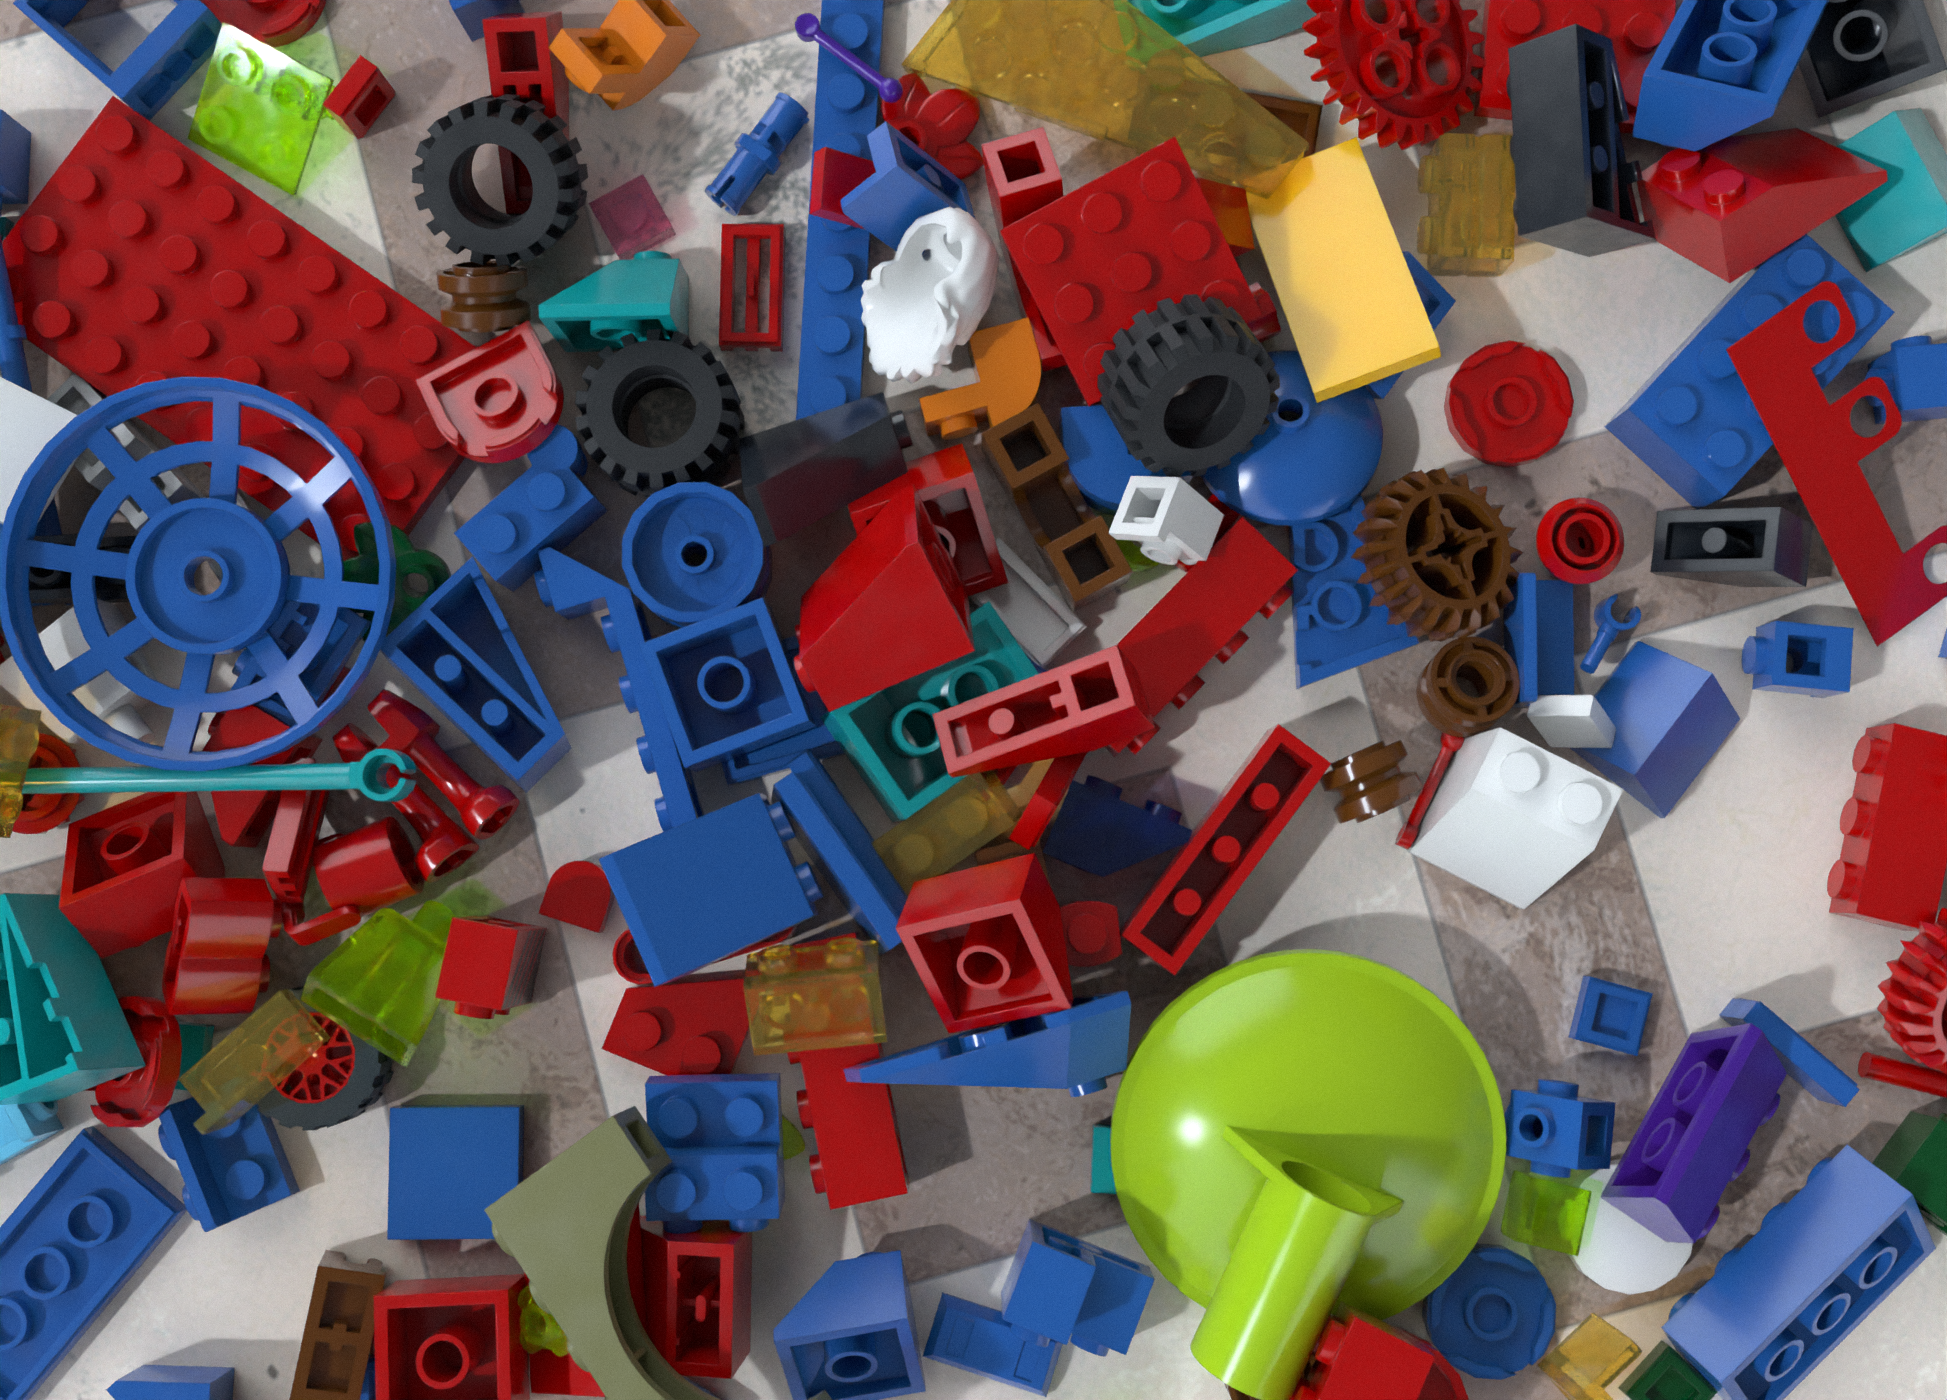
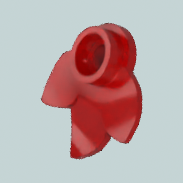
[881,73,984,180]

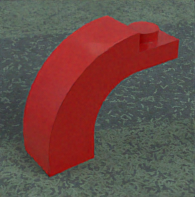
[981,127,1067,372]

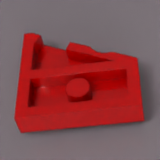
[601,976,770,1075]

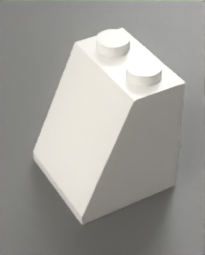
[1407,727,1624,909]

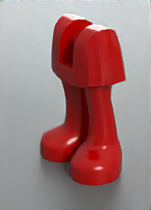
[332,689,520,883]

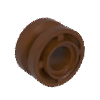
[436,261,532,333]
[1416,636,1520,737]
[1320,740,1423,824]

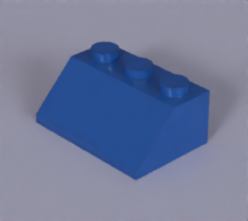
[1632,0,1829,152]

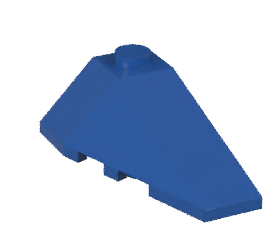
[843,991,1131,1097]

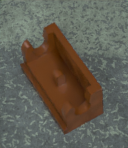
[289,1250,387,1400]

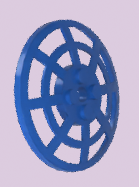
[0,377,396,771]

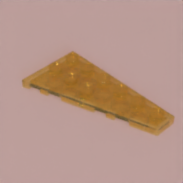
[901,0,1309,199]

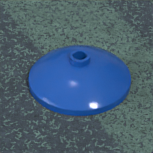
[1201,350,1383,526]

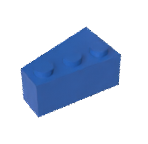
[380,556,572,793]

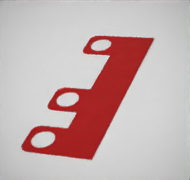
[1726,281,1947,647]

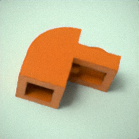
[549,0,701,111]
[919,317,1041,440]

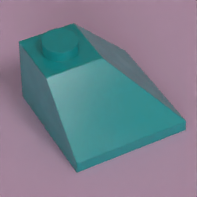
[539,251,689,352]

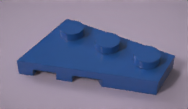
[1288,495,1419,690]

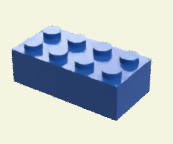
[1604,234,1895,510]

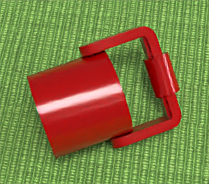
[276,816,424,946]

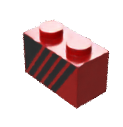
[435,915,547,1019]

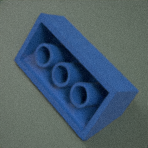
[1661,1144,1936,1400]

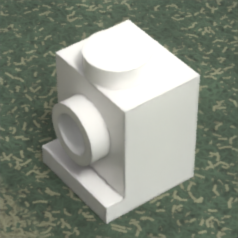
[1108,476,1224,565]

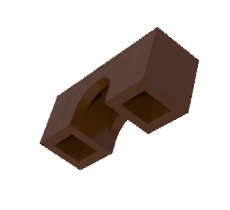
[981,403,1133,612]

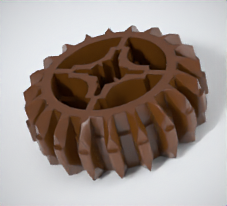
[1351,467,1523,642]

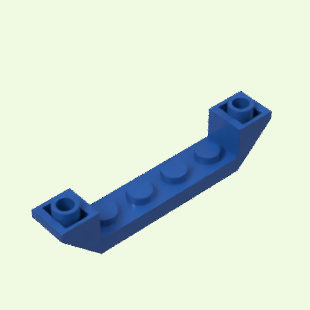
[534,547,704,832]

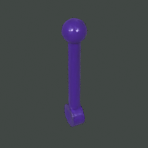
[795,13,903,103]

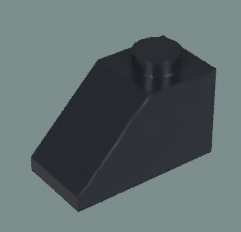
[1650,507,1813,587]

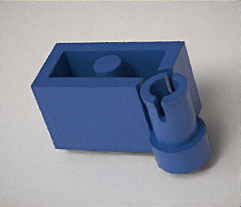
[454,424,608,592]

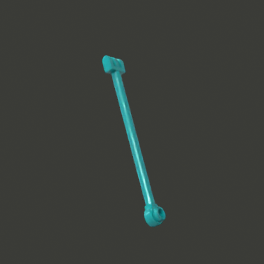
[0,749,417,802]

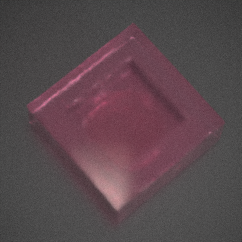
[588,174,676,260]

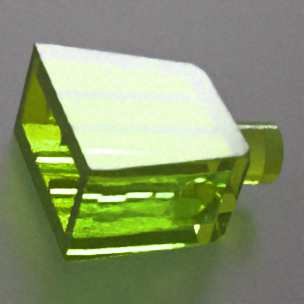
[300,900,456,1068]

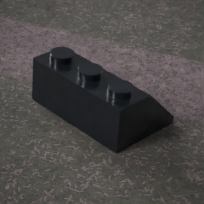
[1798,0,1947,118]

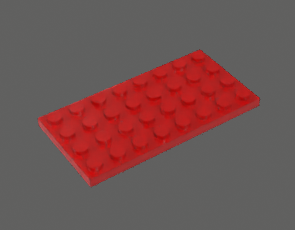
[2,96,477,561]

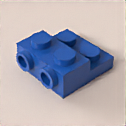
[645,1073,785,1234]

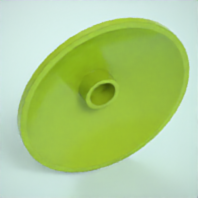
[1110,949,1506,1400]

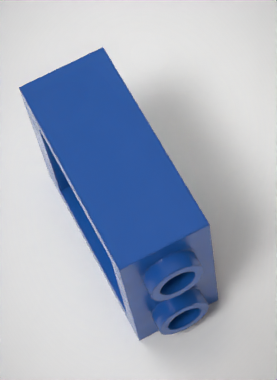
[13,0,230,121]

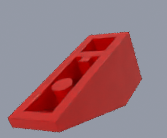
[482,11,569,214]
[932,645,1155,778]

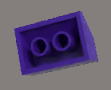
[1600,1023,1787,1244]

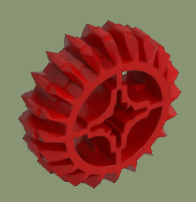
[1877,907,1947,1074]

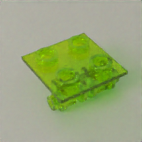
[187,22,335,195]

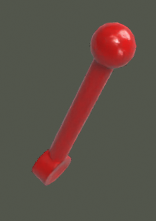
[1395,732,1465,850]

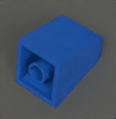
[599,793,824,987]

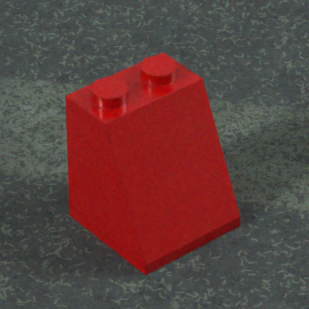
[794,484,975,712]

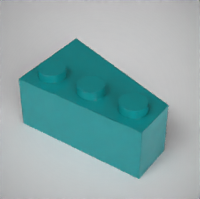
[0,893,146,1105]

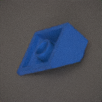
[773,1250,926,1400]

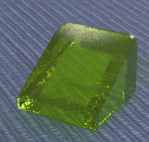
[1501,1170,1592,1256]

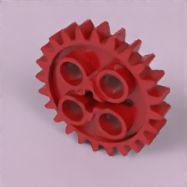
[1302,0,1486,150]

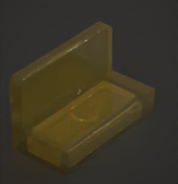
[179,989,330,1135]
[1537,1313,1642,1400]

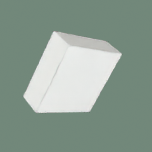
[1527,695,1616,748]

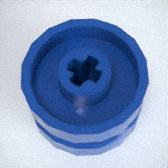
[622,482,772,629]

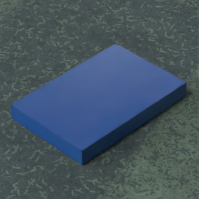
[771,772,902,957]

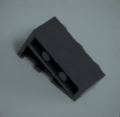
[1506,24,1656,257]

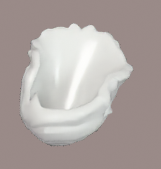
[861,207,999,384]

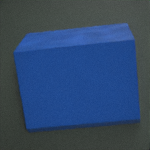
[1570,641,1740,818]

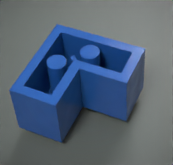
[1001,1219,1155,1357]

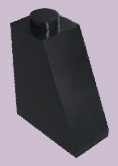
[739,392,914,546]

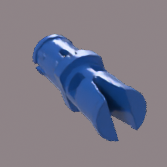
[705,92,810,216]

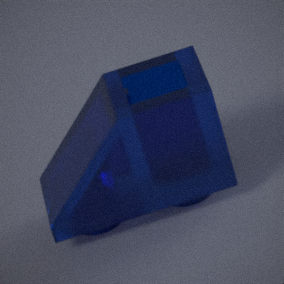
[1042,775,1193,878]

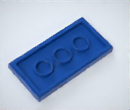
[0,1126,187,1400]

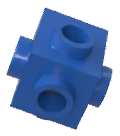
[1504,1079,1616,1178]

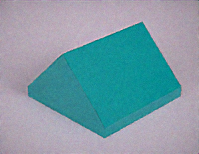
[1835,108,1947,272]

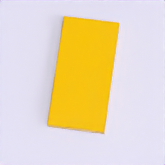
[1237,137,1441,403]

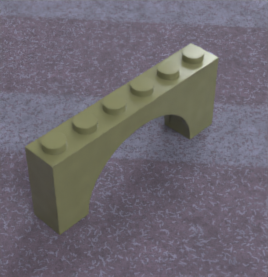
[484,1106,832,1400]

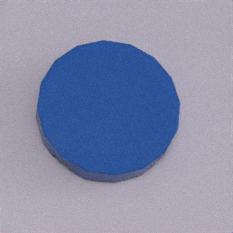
[1422,1243,1556,1380]

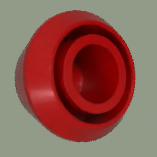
[1536,497,1624,584]

